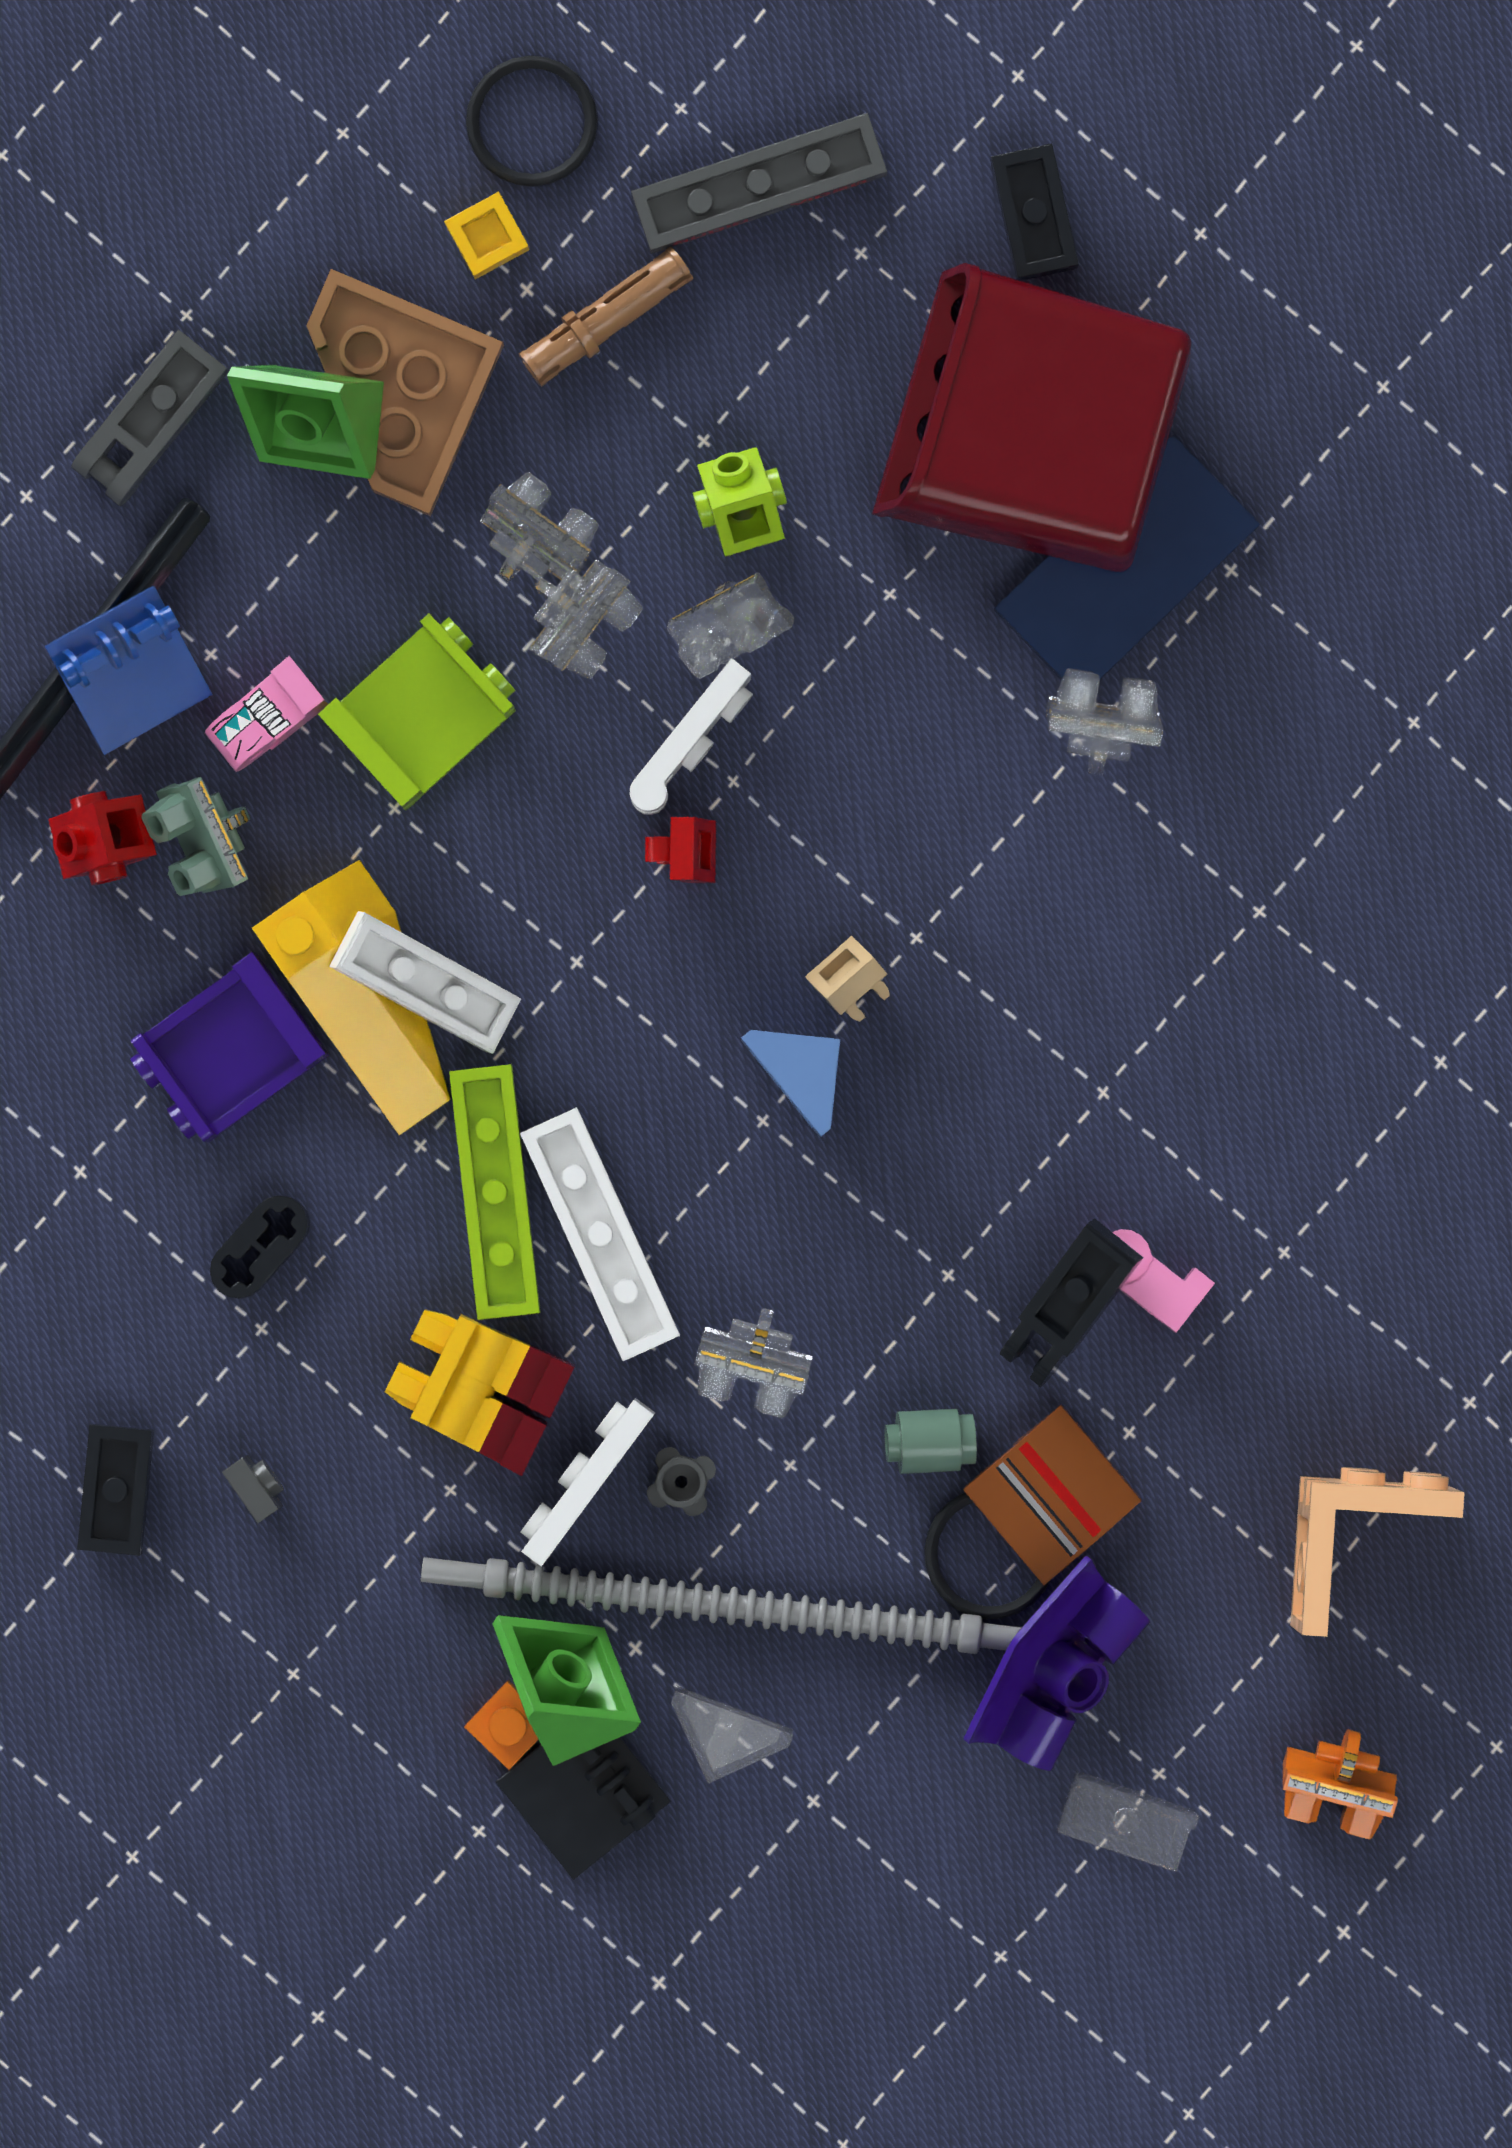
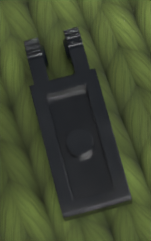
[999,1218,1144,1387]

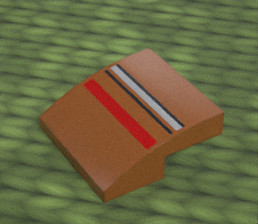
[963,1404,1142,1585]

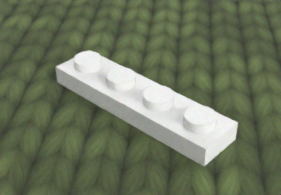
[520,1107,680,1361]

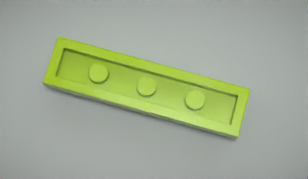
[449,1064,541,1320]

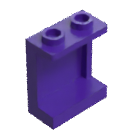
[130,952,330,1142]

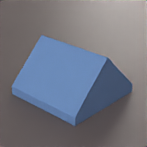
[741,1030,840,1138]

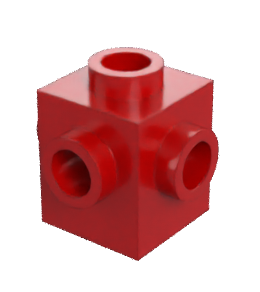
[48,791,157,885]

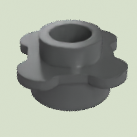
[647,1447,716,1516]

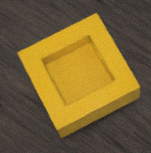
[444,192,529,280]

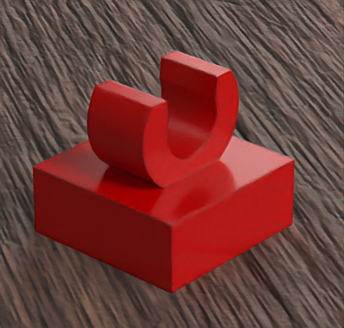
[645,817,716,883]

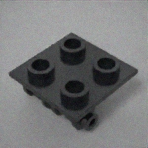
[496,1737,671,1880]

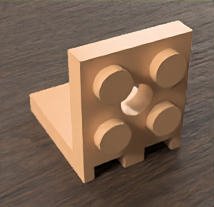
[1290,1467,1464,1637]

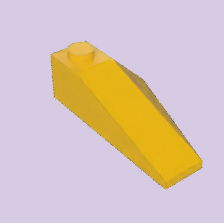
[252,860,451,1135]

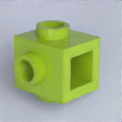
[692,447,787,557]

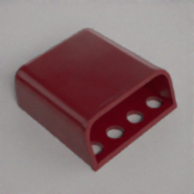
[872,263,1192,572]

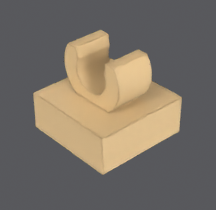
[805,936,890,1022]

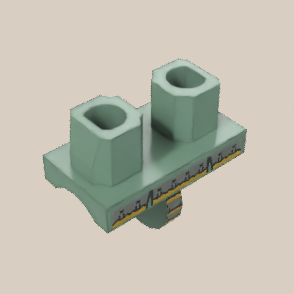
[141,777,251,896]

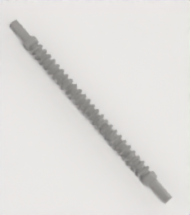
[421,1557,1022,1654]

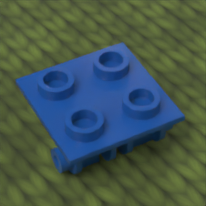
[44,586,213,755]

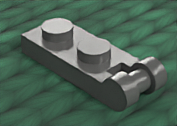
[71,329,229,506]

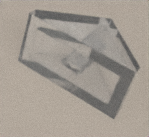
[671,1686,794,1784]

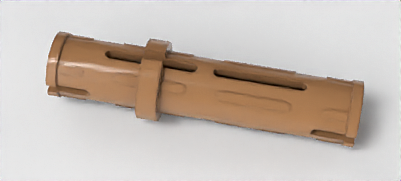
[518,246,693,387]

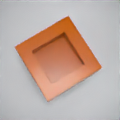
[464,1680,538,1770]

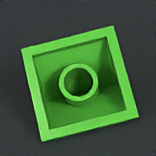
[227,365,384,479]
[492,1615,641,1766]

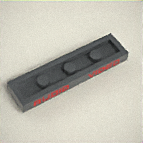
[631,113,887,254]

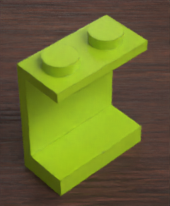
[318,613,516,811]

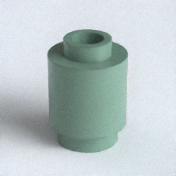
[884,1409,977,1474]

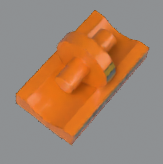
[1283,1729,1398,1839]

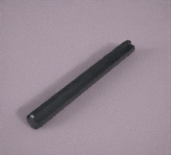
[0,498,210,800]

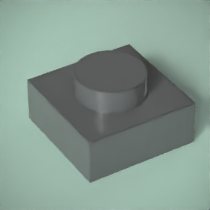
[222,1455,284,1523]

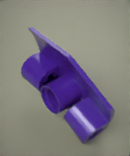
[963,1556,1150,1771]

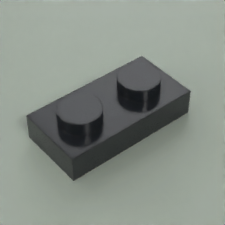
[990,143,1079,281]
[77,1424,154,1556]

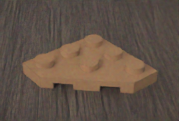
[306,269,504,517]

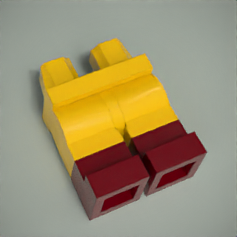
[385,1309,575,1476]

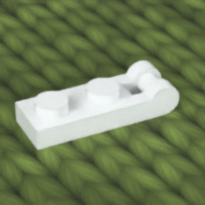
[630,658,753,815]

